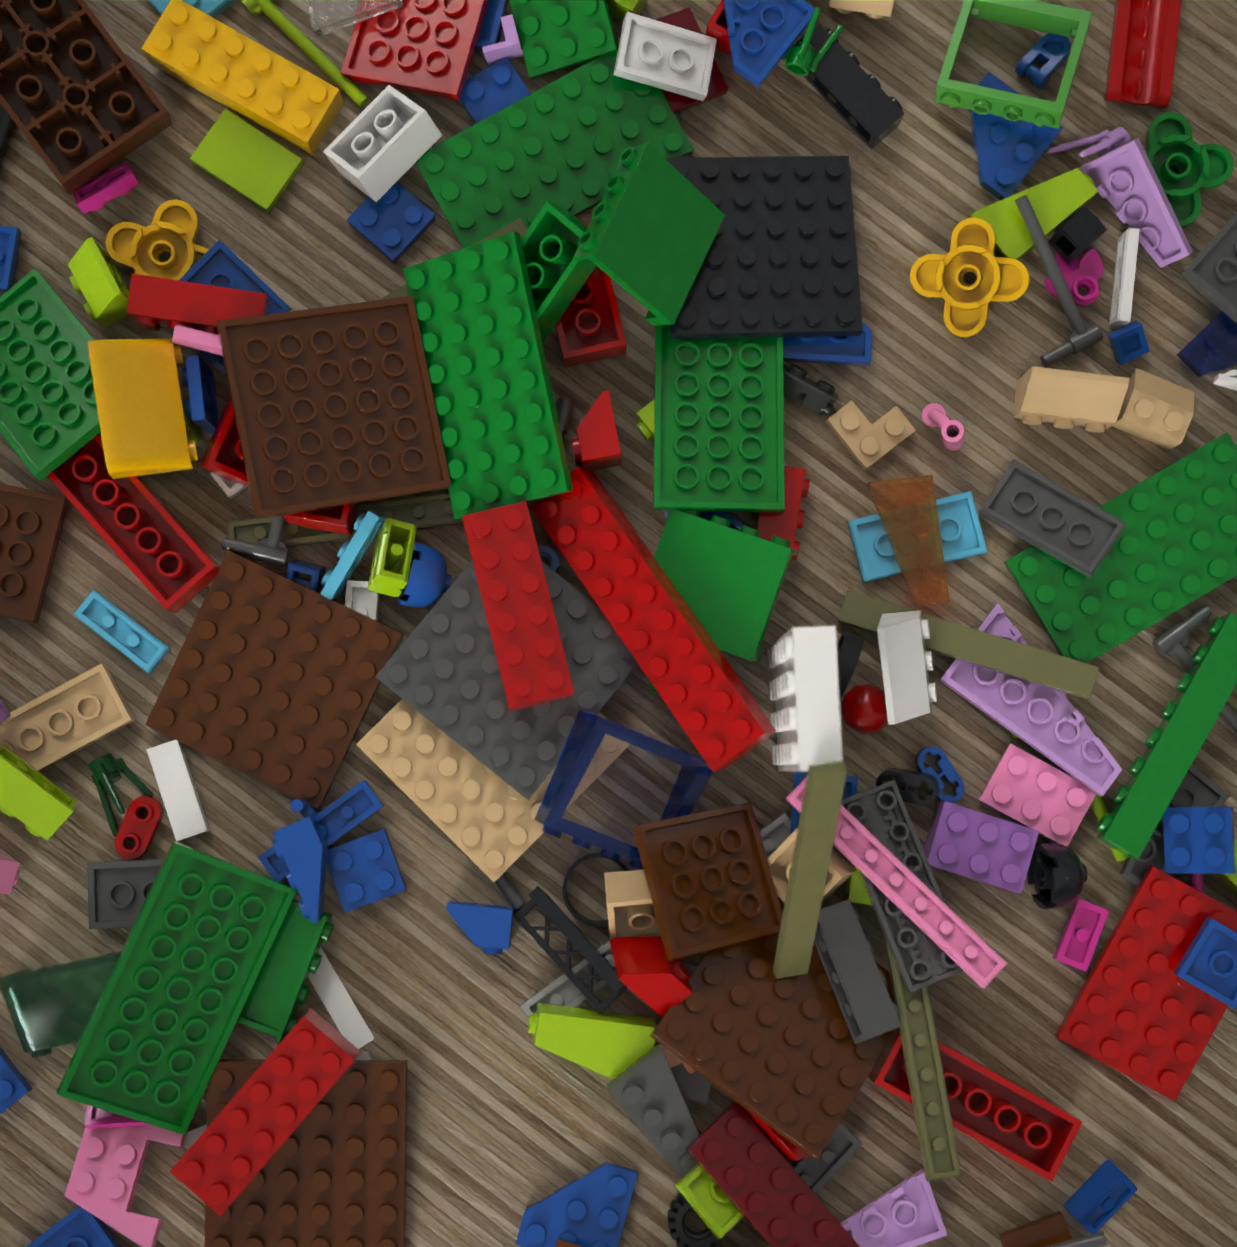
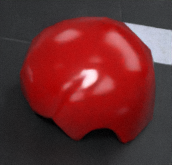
[841,684,888,735]

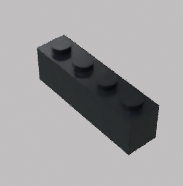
[794,23,904,149]

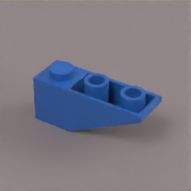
[272,815,328,924]

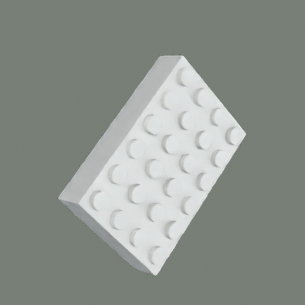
[767,626,843,772]

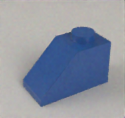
[446,901,514,954]

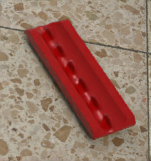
[1104,0,1181,109]

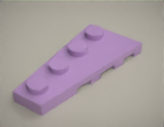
[1079,138,1193,268]
[840,1168,947,1247]

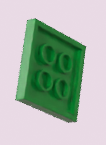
[509,0,618,79]

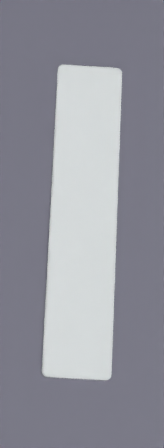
[309,947,374,1049]

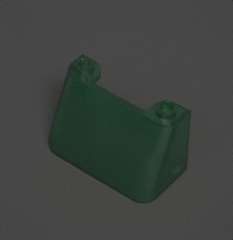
[0,951,121,1057]

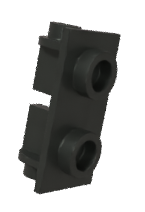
[783,364,839,416]

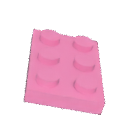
[978,743,1096,847]

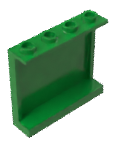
[573,143,725,326]
[654,510,798,662]
[237,900,334,1043]

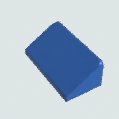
[1064,1160,1138,1234]

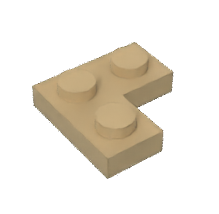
[826,400,916,471]

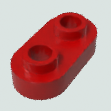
[115,796,163,859]

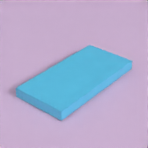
[847,491,988,583]

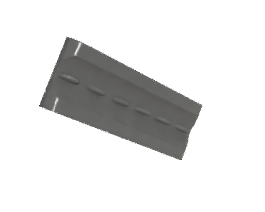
[841,780,964,992]

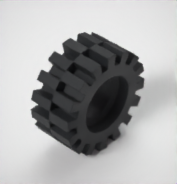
[668,1192,727,1247]

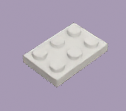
[613,12,717,101]

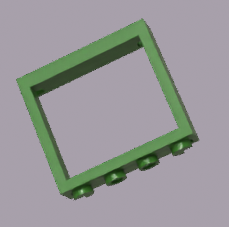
[935,0,1092,129]

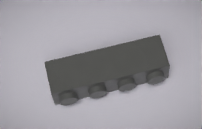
[814,899,901,1044]

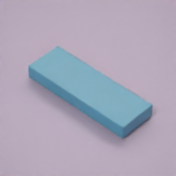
[73,589,171,674]

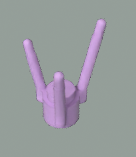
[1047,127,1131,157]

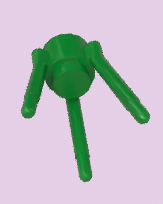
[783,7,843,76]

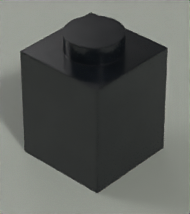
[1048,207,1107,264]

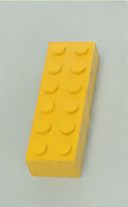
[141,0,344,156]

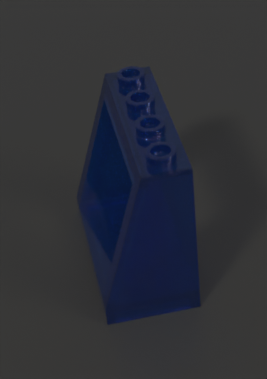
[534,710,712,870]

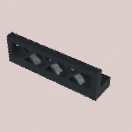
[514,886,628,1014]

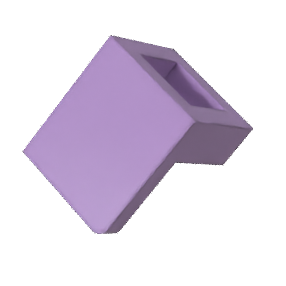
[482,14,524,66]

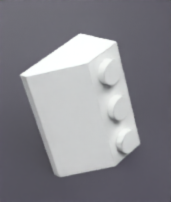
[877,610,937,725]

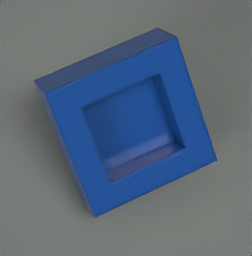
[1107,321,1150,365]

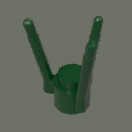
[88,753,153,837]

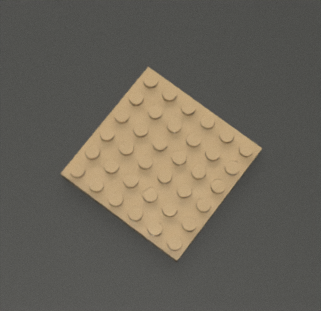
[356,699,631,882]

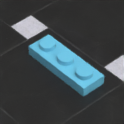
[320,510,386,600]

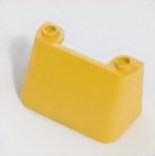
[88,338,198,479]

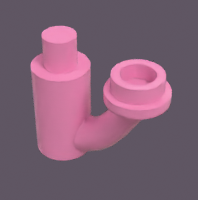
[922,403,965,451]

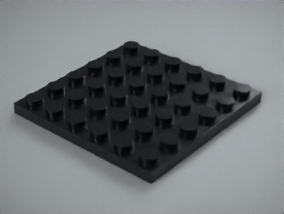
[665,156,863,339]

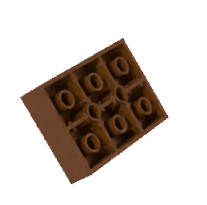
[0,0,172,195]

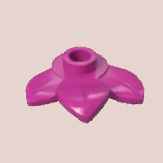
[1044,249,1104,306]

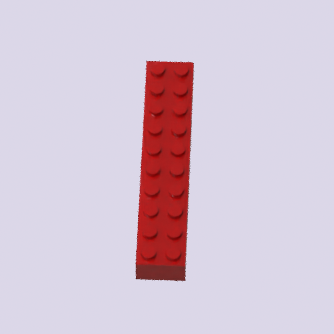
[530,467,776,772]

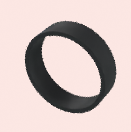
[837,631,864,701]
[562,853,629,926]

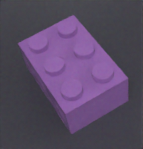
[923,801,1039,894]

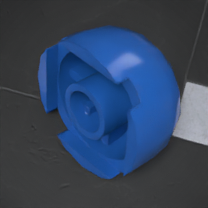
[396,542,452,608]

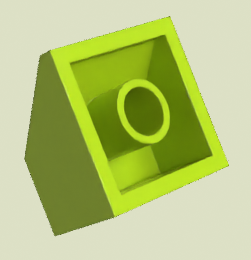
[68,237,129,327]

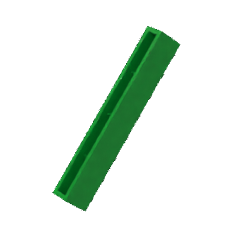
[1096,612,1237,859]

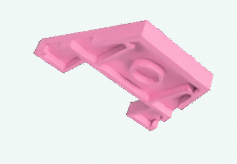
[64,1124,190,1247]

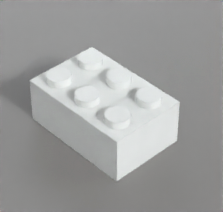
[323,85,442,202]

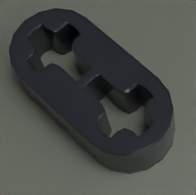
[876,768,940,805]

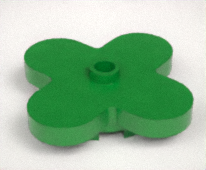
[1146,112,1234,229]

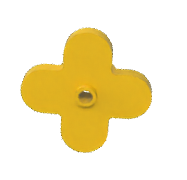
[106,199,209,280]
[910,217,1030,337]

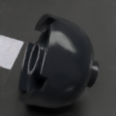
[1027,842,1087,909]

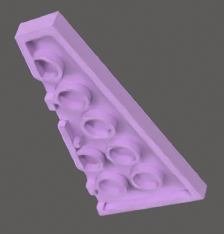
[940,603,1122,797]

